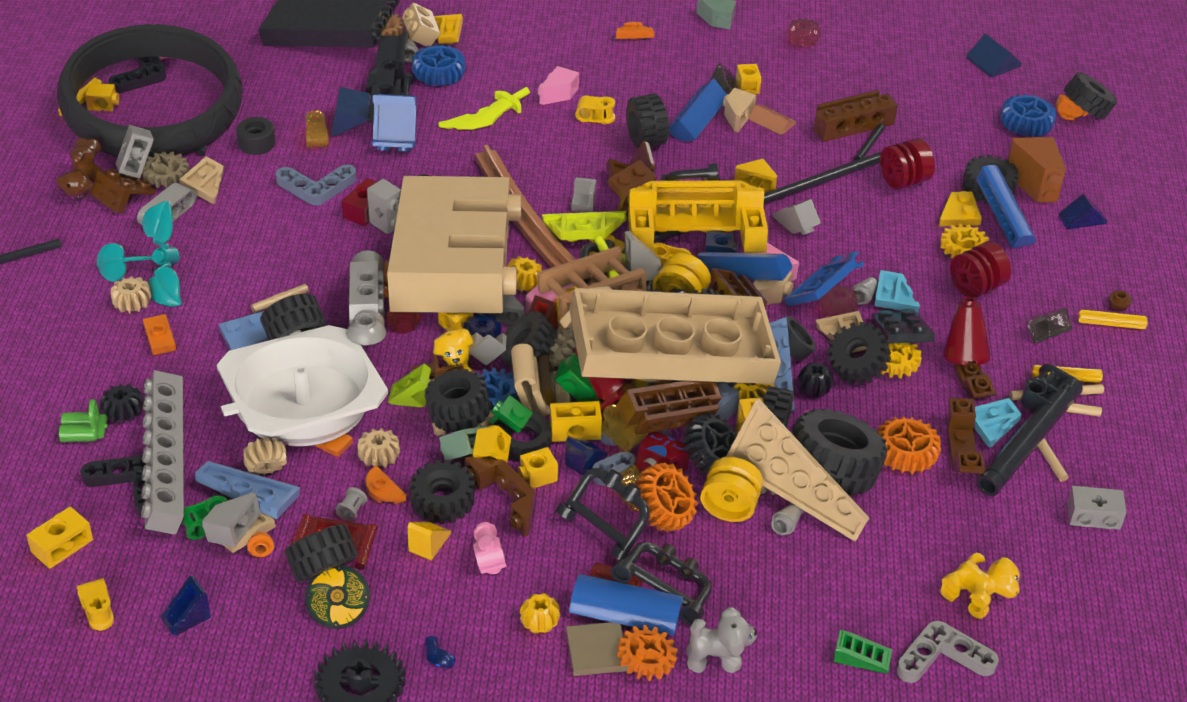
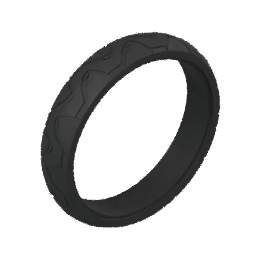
[57,24,243,161]

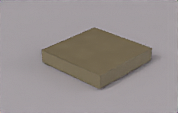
[566,622,628,676]

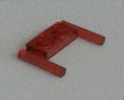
[292,514,378,570]

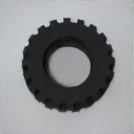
[792,409,887,496]

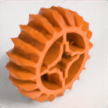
[877,415,941,475]
[635,462,698,532]

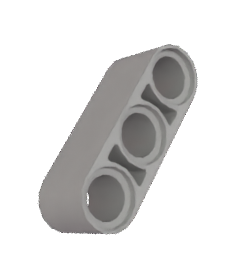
[137,183,196,225]

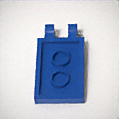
[784,251,864,307]

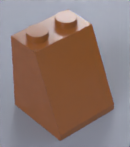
[1007,137,1066,202]

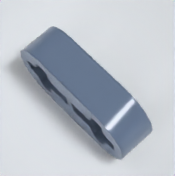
[593,452,636,486]

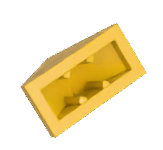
[734,159,777,193]
[407,522,451,561]

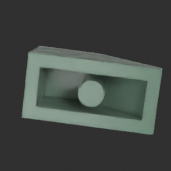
[697,0,736,29]
[439,426,488,460]

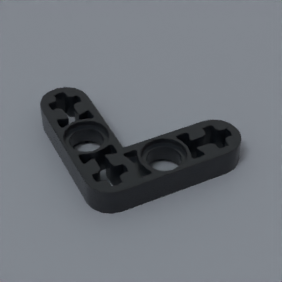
[108,57,167,94]
[80,455,146,517]

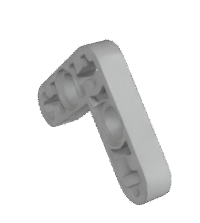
[897,621,999,683]

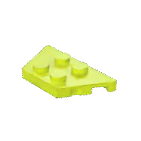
[542,211,626,242]

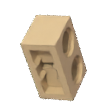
[402,3,441,47]

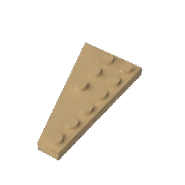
[726,398,869,542]

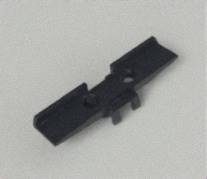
[366,32,413,122]

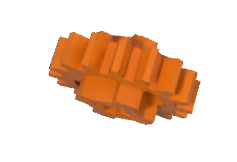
[617,625,678,681]

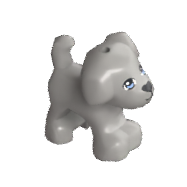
[686,607,757,673]

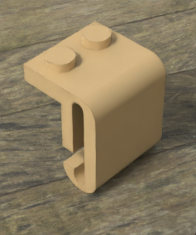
[511,344,571,416]

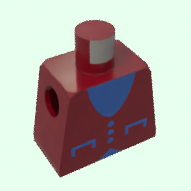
[635,432,690,472]

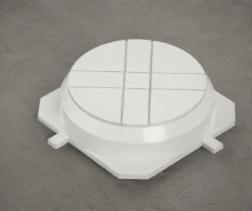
[217,325,388,446]

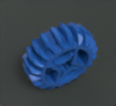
[412,44,466,87]
[1000,93,1056,138]

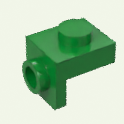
[489,395,533,433]

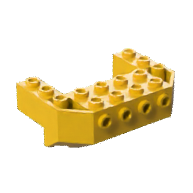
[628,181,768,253]

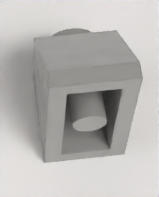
[772,199,821,235]
[625,231,661,281]
[202,493,261,547]

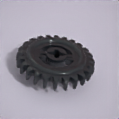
[314,639,406,702]

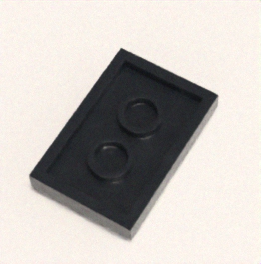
[871,309,935,344]

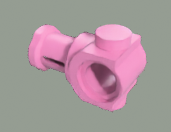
[473,522,507,575]

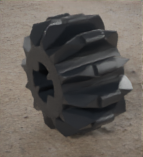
[100,383,144,424]

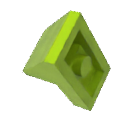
[387,364,431,407]

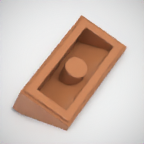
[749,105,796,135]

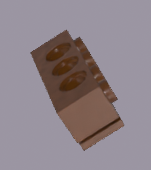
[814,90,898,142]
[707,268,767,310]
[617,381,722,435]

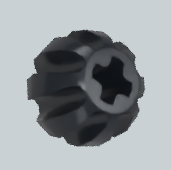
[798,362,834,398]

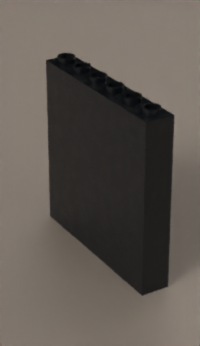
[259,0,400,47]

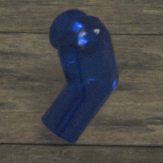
[425,636,456,669]

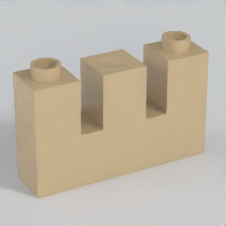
[387,176,521,313]

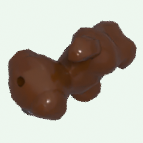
[57,138,101,200]

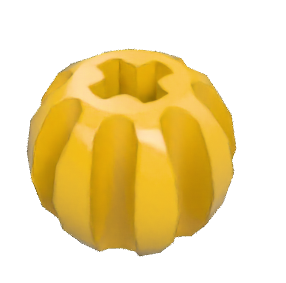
[520,593,560,634]

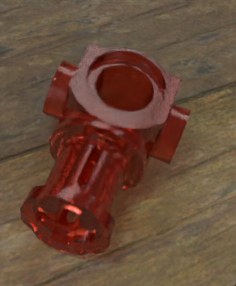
[386,296,420,333]

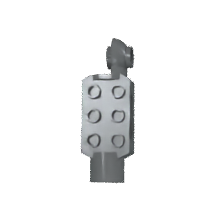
[347,251,387,346]

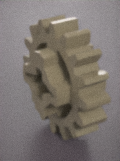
[142,152,189,188]
[538,325,576,369]

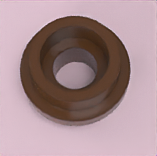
[1108,290,1132,311]

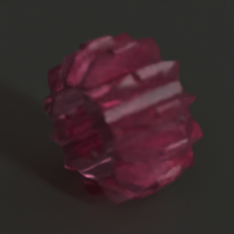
[787,18,821,48]
[818,284,858,317]

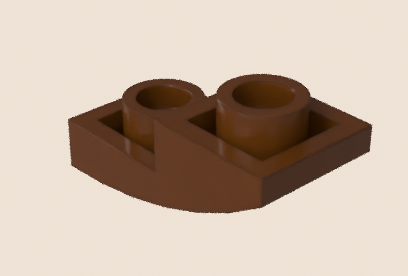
[953,361,996,399]

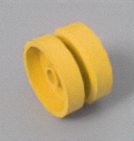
[653,253,711,294]
[701,457,764,522]

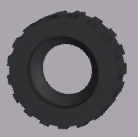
[498,411,552,462]

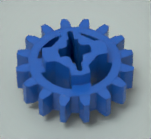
[477,368,519,409]

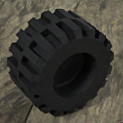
[626,93,669,148]
[260,293,326,340]
[425,369,491,433]
[284,524,359,582]

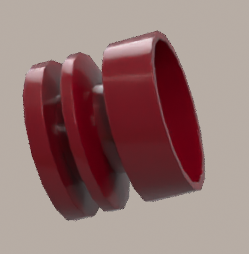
[880,138,935,190]
[950,241,1011,298]

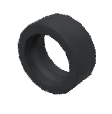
[784,316,816,361]

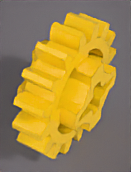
[940,223,989,259]
[881,343,922,378]

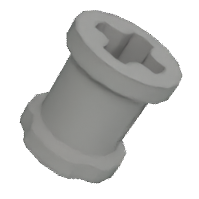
[335,487,367,522]

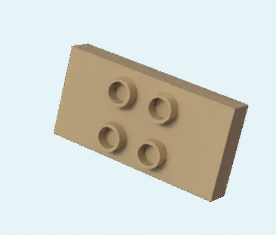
[569,288,781,384]

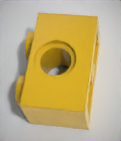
[550,401,602,442]
[26,507,93,569]

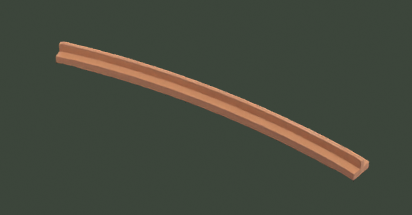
[475,145,598,286]

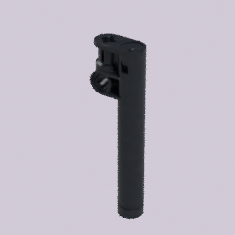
[977,364,1083,496]

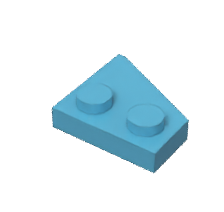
[874,270,920,313]
[974,398,1021,448]

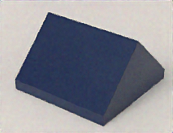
[966,34,1022,78]
[331,87,371,137]

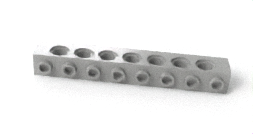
[141,370,184,535]

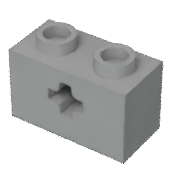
[116,125,154,178]
[367,179,401,234]
[1067,486,1126,530]

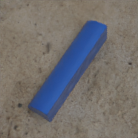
[669,78,727,141]
[976,165,1036,249]
[697,252,793,281]
[569,574,683,636]

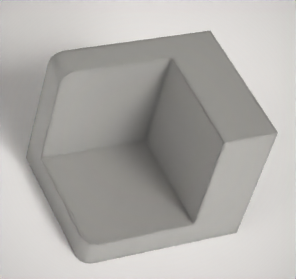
[571,177,596,213]
[469,332,507,365]

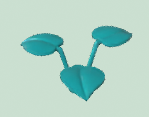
[97,201,182,306]

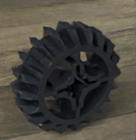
[682,413,738,475]

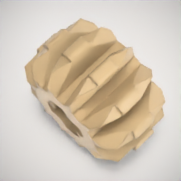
[110,276,151,314]
[357,428,400,469]
[243,436,287,476]

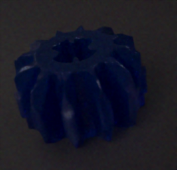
[463,314,502,339]

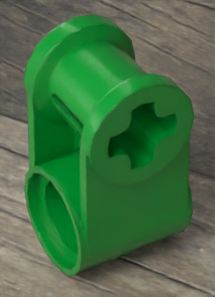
[181,496,228,540]

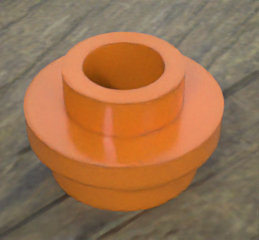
[247,532,274,557]

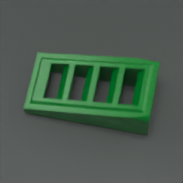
[833,630,892,674]

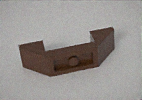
[947,398,985,474]
[465,457,535,537]

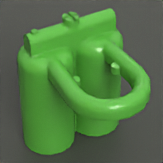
[59,399,108,442]

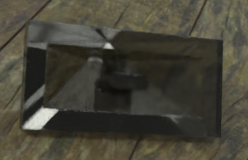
[710,63,737,94]
[1027,307,1073,343]

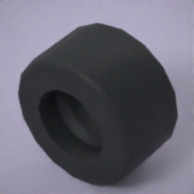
[236,117,276,155]

